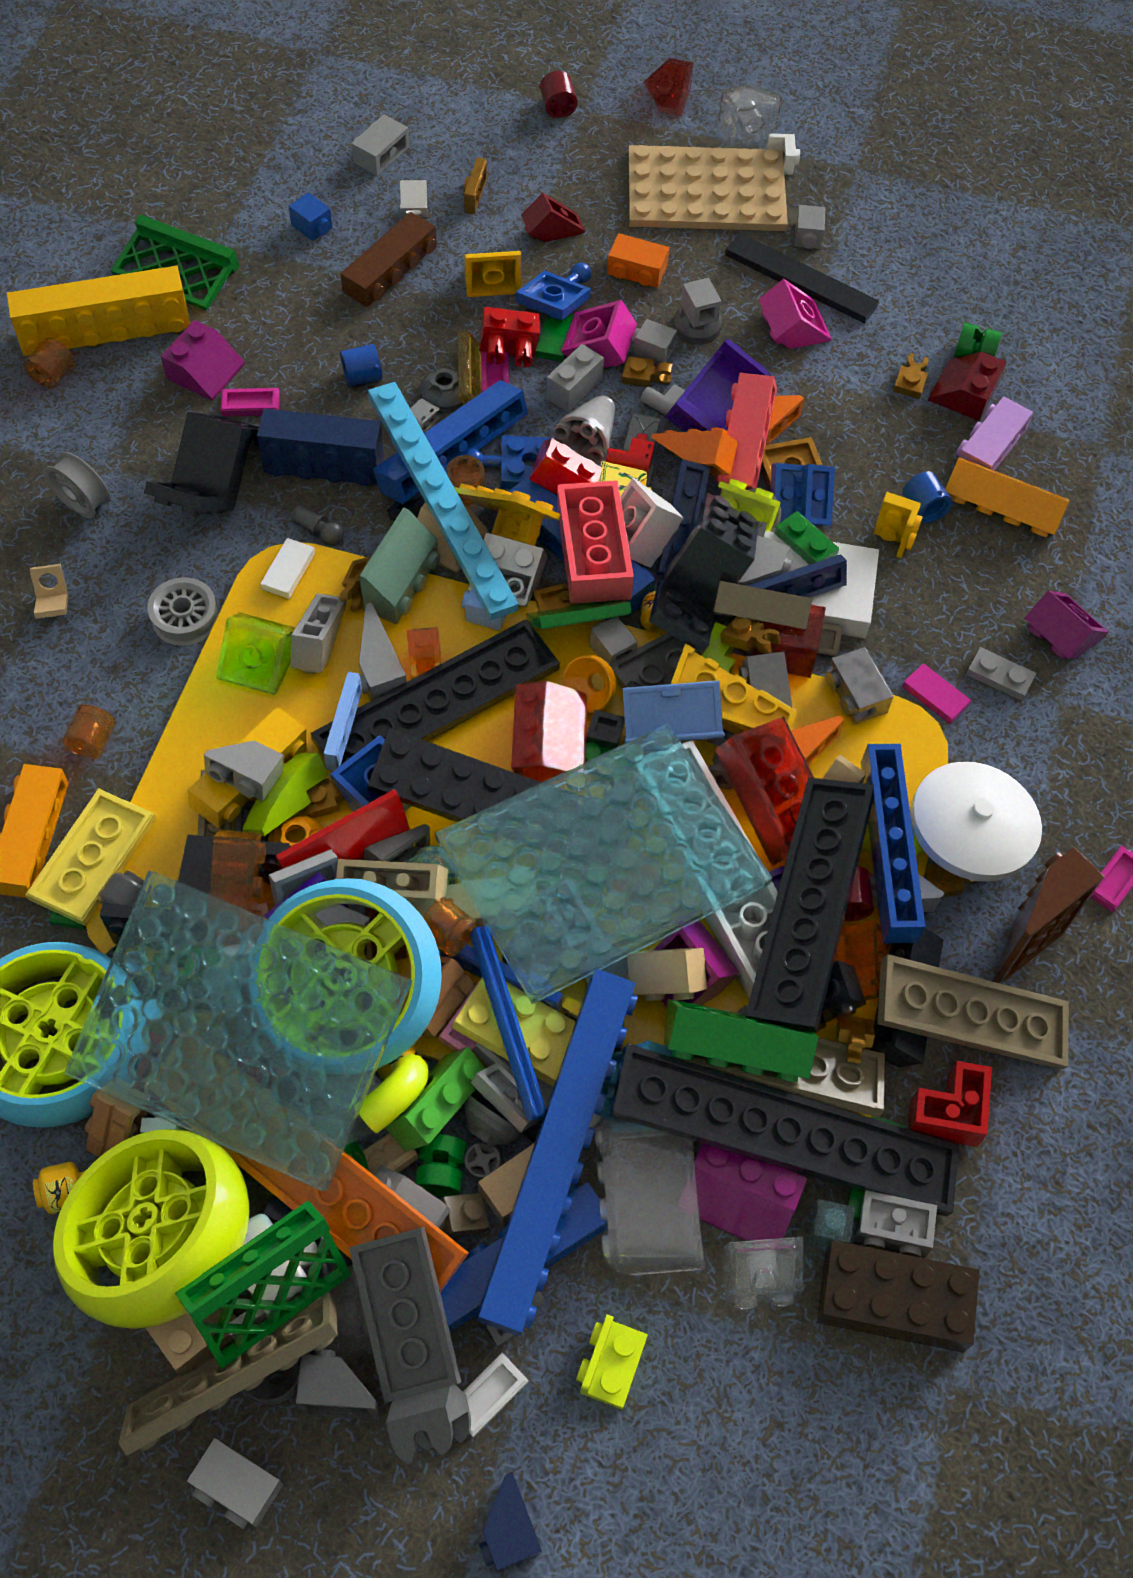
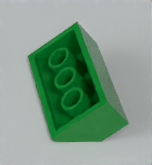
[664,999,819,1082]

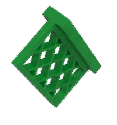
[110,214,240,311]
[175,1201,351,1369]

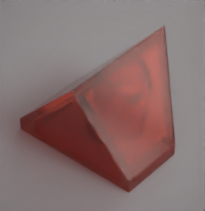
[644,58,694,116]

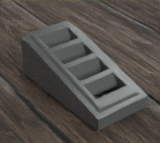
[364,824,430,863]

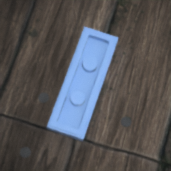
[323,672,362,771]

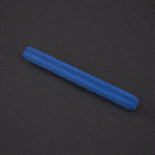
[470,926,547,1121]

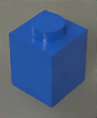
[289,192,332,241]

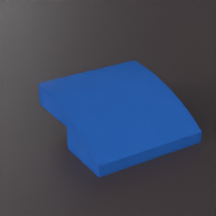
[770,462,835,526]

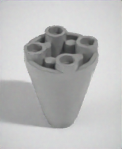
[553,395,615,464]

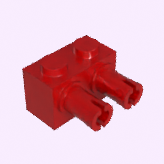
[479,307,540,368]

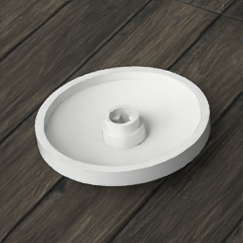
[910,762,1042,882]

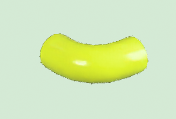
[355,1054,429,1133]

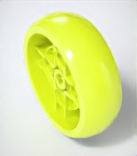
[53,1129,250,1329]

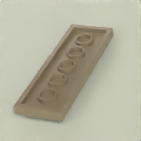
[878,954,1069,1070]
[674,1038,885,1118]
[118,1291,337,1456]

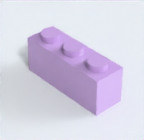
[956,396,1033,471]

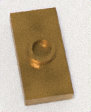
[464,157,487,214]

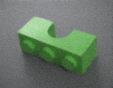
[385,1046,486,1152]

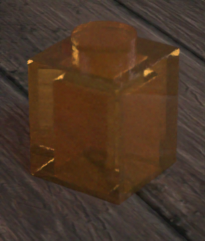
[407,627,441,676]

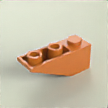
[651,427,738,476]

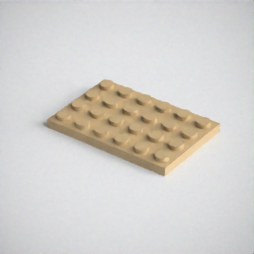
[628,145,788,231]

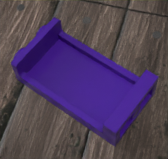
[665,339,770,432]

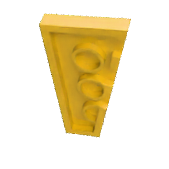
[671,643,797,744]

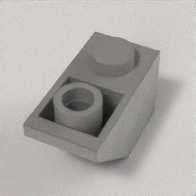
[204,740,283,801]

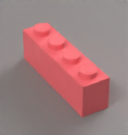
[714,373,777,491]

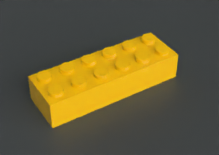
[7,265,190,356]

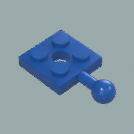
[515,263,591,320]
[461,435,554,489]

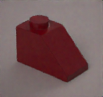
[521,192,586,242]

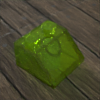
[216,612,295,695]

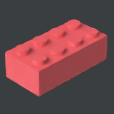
[557,481,634,604]

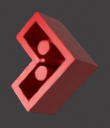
[908,1061,992,1147]

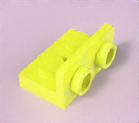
[718,478,781,532]
[576,1315,648,1410]

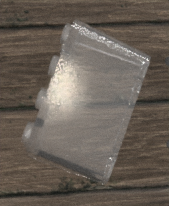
[595,1118,705,1276]

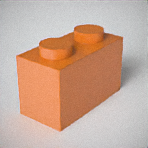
[607,233,670,288]

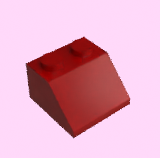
[529,438,602,495]

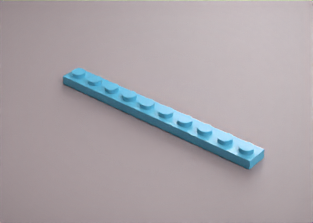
[368,382,519,621]

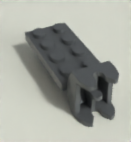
[349,1227,471,1464]

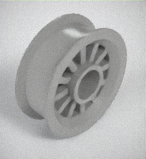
[44,452,111,519]
[147,577,218,646]

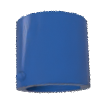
[340,344,383,387]
[902,472,953,523]

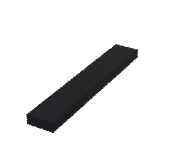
[725,233,879,324]

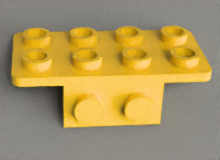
[454,483,561,546]

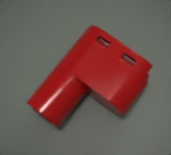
[606,438,655,473]

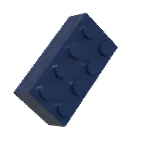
[257,408,384,486]

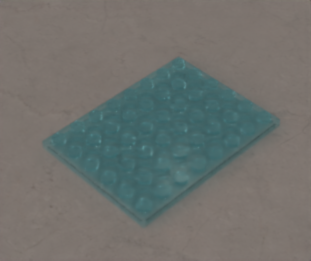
[435,724,772,1004]
[64,870,413,1192]

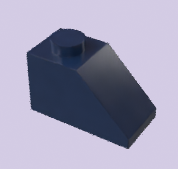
[478,1472,542,1574]

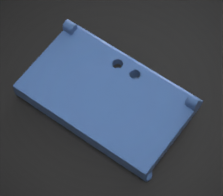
[623,681,725,746]

